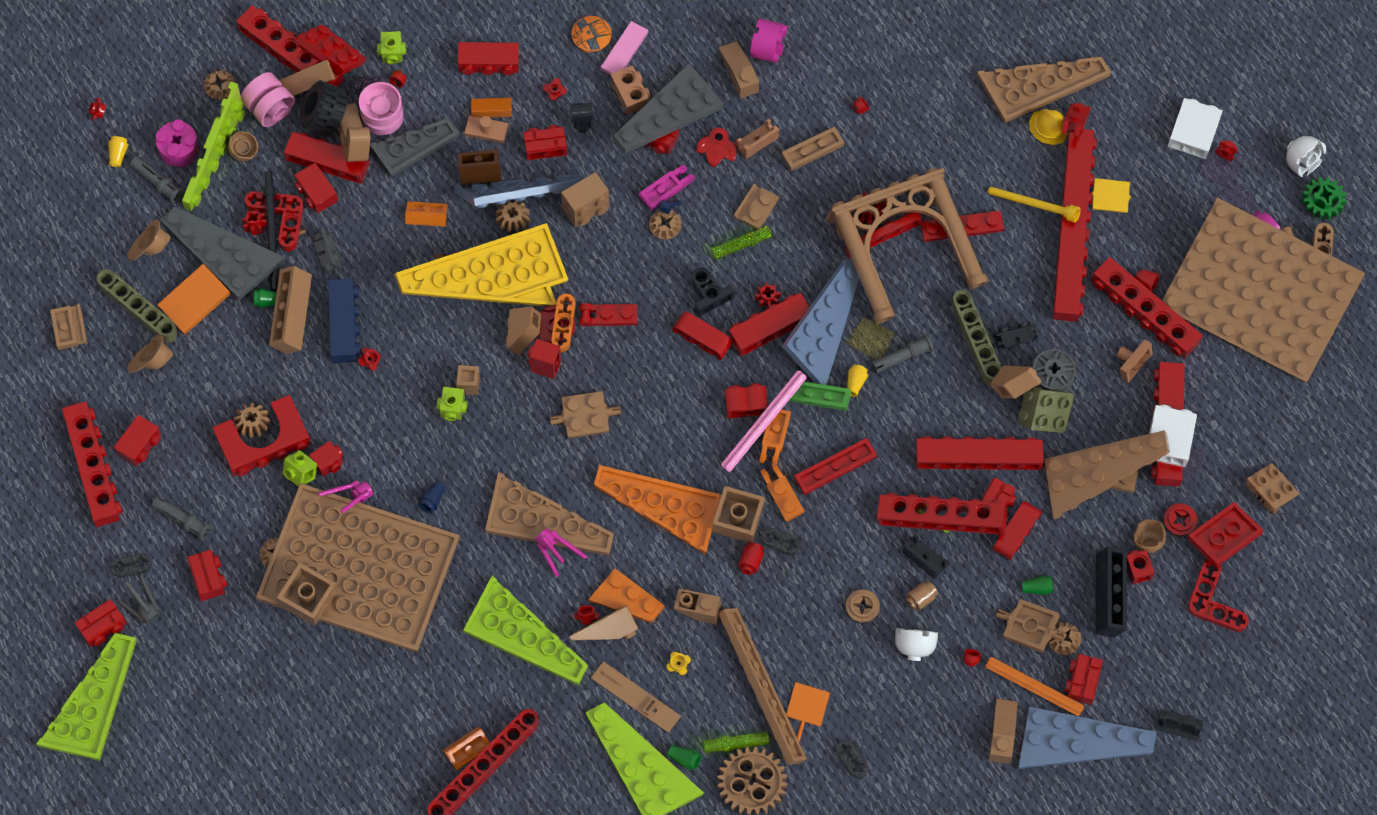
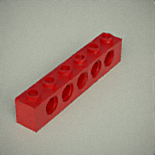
[236,5,344,87]
[1091,257,1203,359]
[62,401,123,527]
[877,493,1008,535]

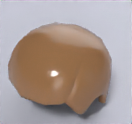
[228,131,258,162]
[1133,519,1166,553]

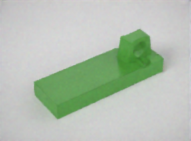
[789,382,852,411]

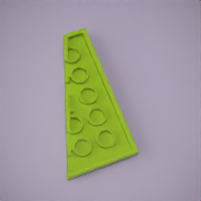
[182,81,245,211]
[463,575,588,686]
[36,633,137,761]
[585,702,704,815]

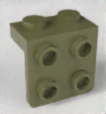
[1018,386,1074,433]

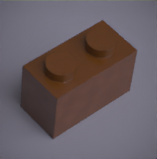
[458,149,502,185]

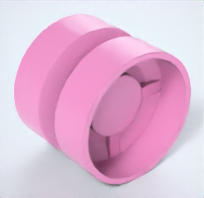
[241,72,295,127]
[359,82,404,135]

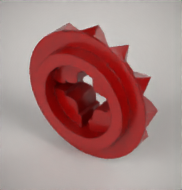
[1163,503,1198,537]

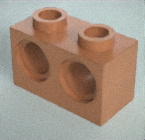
[610,65,651,115]

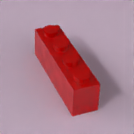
[284,132,370,184]
[729,293,809,356]

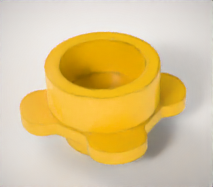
[667,652,691,675]

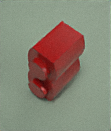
[724,383,769,418]

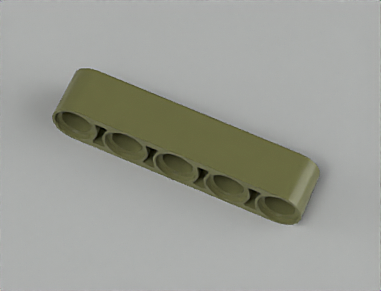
[97,269,178,343]
[951,290,1002,386]

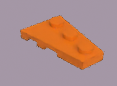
[588,568,665,623]

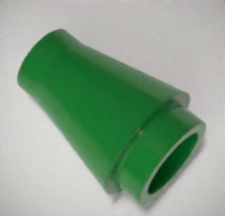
[253,288,277,308]
[1022,575,1053,596]
[668,745,701,770]

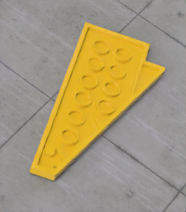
[394,223,569,306]

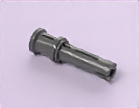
[130,156,185,204]
[872,334,934,374]
[151,496,212,541]

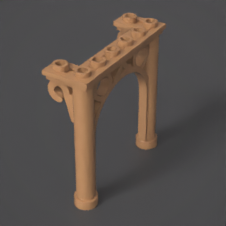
[825,168,989,324]

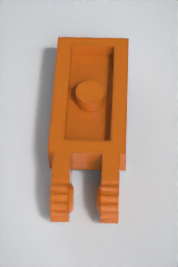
[759,409,791,464]
[760,462,805,522]

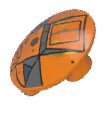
[572,16,611,53]

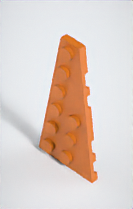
[594,465,721,555]

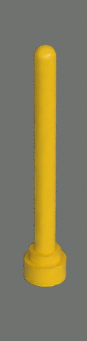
[987,187,1080,223]

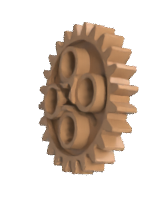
[717,747,787,815]

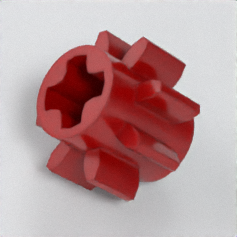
[241,209,267,236]
[755,282,781,308]

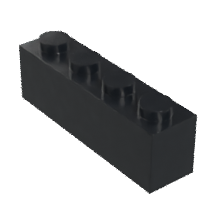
[1096,547,1127,638]

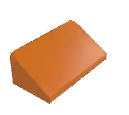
[471,98,512,118]
[405,201,448,227]
[442,727,490,771]

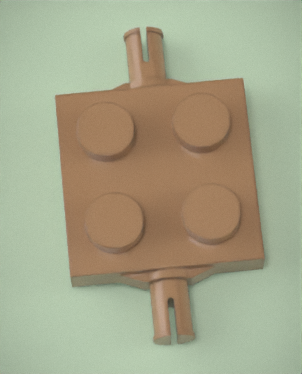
[550,391,621,439]
[996,599,1066,653]

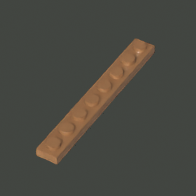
[718,608,807,765]

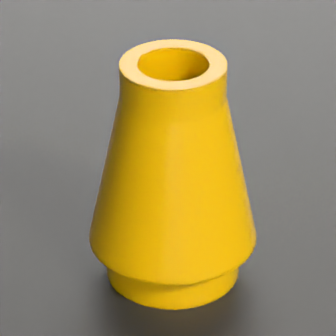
[108,136,128,167]
[847,365,868,397]

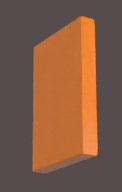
[157,264,231,334]

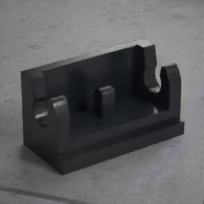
[903,534,948,580]

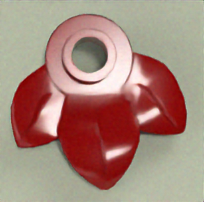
[697,128,737,167]

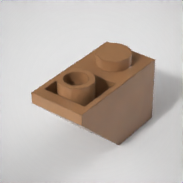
[506,306,541,355]
[990,366,1041,399]
[674,589,722,625]

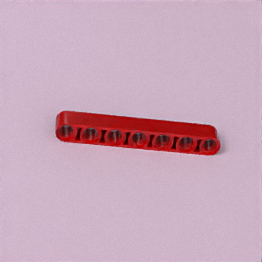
[427,709,539,815]

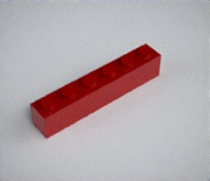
[1151,362,1185,487]
[916,436,1043,470]

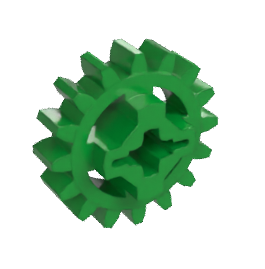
[1302,177,1347,220]

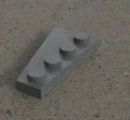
[370,118,460,178]

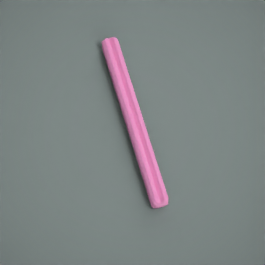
[721,370,807,472]

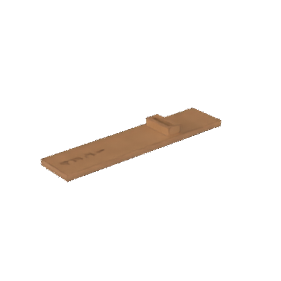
[591,661,681,733]

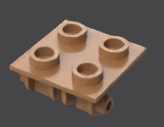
[1246,463,1300,514]

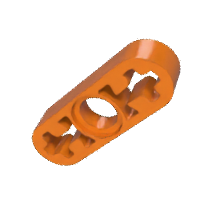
[552,294,576,353]

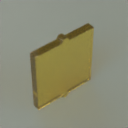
[847,317,895,360]

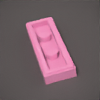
[601,21,648,75]

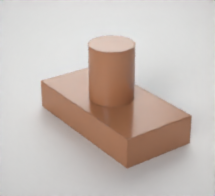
[464,115,509,144]
[1117,340,1153,383]

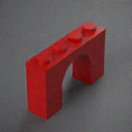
[212,395,311,477]

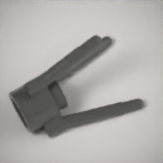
[119,574,160,624]

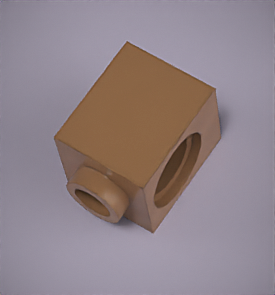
[456,365,480,395]

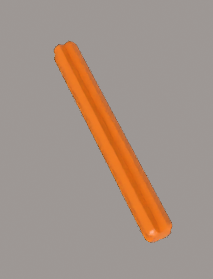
[986,657,1084,716]

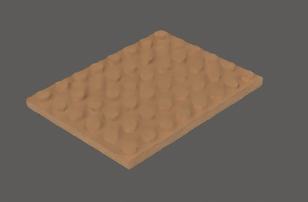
[1162,198,1365,383]
[256,483,460,653]

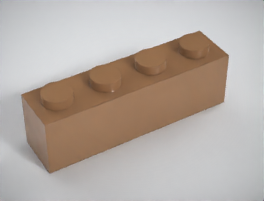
[269,266,312,354]

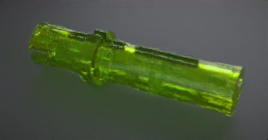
[711,225,772,260]
[703,731,769,754]

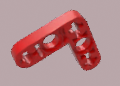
[245,191,304,252]
[1188,560,1249,632]

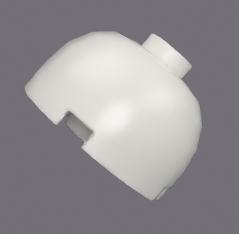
[1286,136,1326,177]
[895,628,938,661]

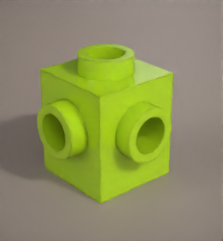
[377,31,406,64]
[436,387,467,421]
[283,450,317,487]

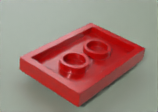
[295,24,366,76]
[1187,502,1263,568]

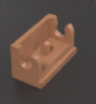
[734,119,779,159]

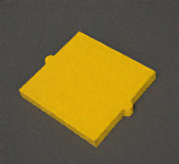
[1092,178,1131,213]

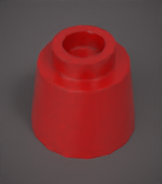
[1135,269,1160,292]

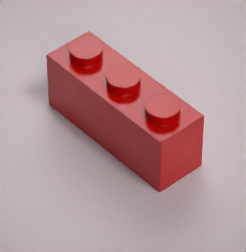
[458,42,519,75]

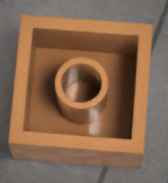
[561,172,609,227]
[712,486,765,543]
[277,562,337,626]

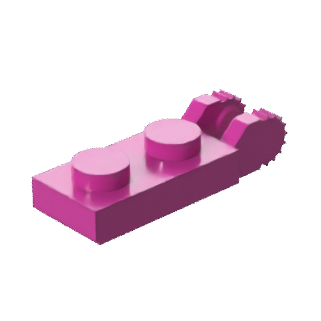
[639,165,695,211]

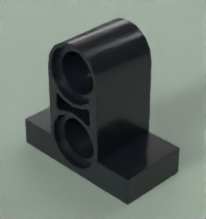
[692,267,735,317]

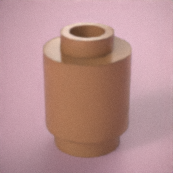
[906,581,938,611]

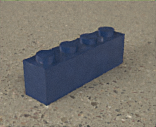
[328,278,361,363]

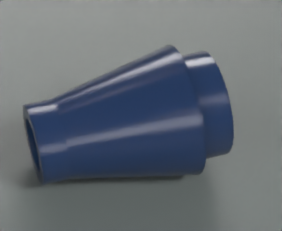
[418,481,446,513]

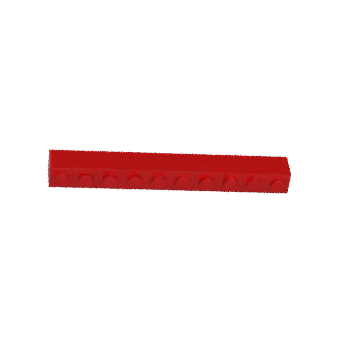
[1052,129,1097,322]

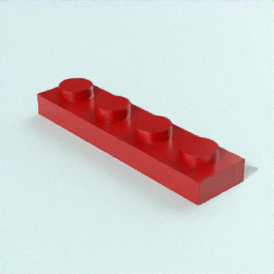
[920,211,1004,242]
[845,212,922,258]
[794,438,877,495]

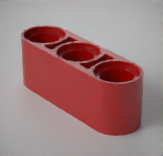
[672,311,733,360]
[993,501,1043,561]

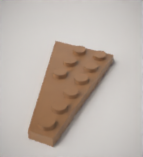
[977,57,1111,123]
[1044,430,1170,519]
[485,472,614,556]

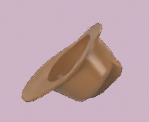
[127,219,170,260]
[128,334,173,373]

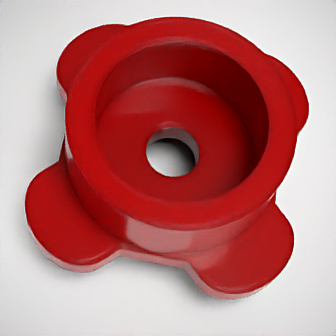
[543,78,567,101]
[88,97,106,121]
[1216,140,1238,161]
[358,347,381,371]
[574,605,600,625]

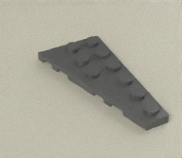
[613,63,724,154]
[160,207,286,300]

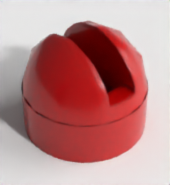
[389,70,407,88]
[852,96,870,114]
[963,649,981,667]

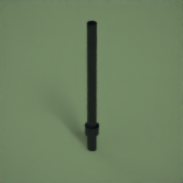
[263,171,278,291]

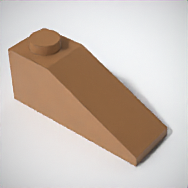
[718,41,759,99]
[570,605,638,640]
[988,699,1018,764]

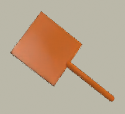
[786,682,830,741]

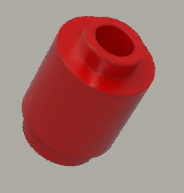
[738,542,764,575]

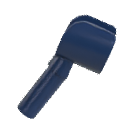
[658,199,681,214]

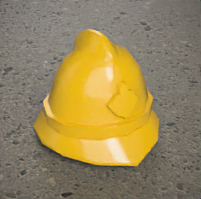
[1029,109,1068,145]

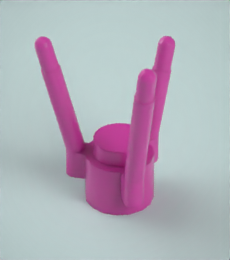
[318,480,373,513]
[535,528,587,577]

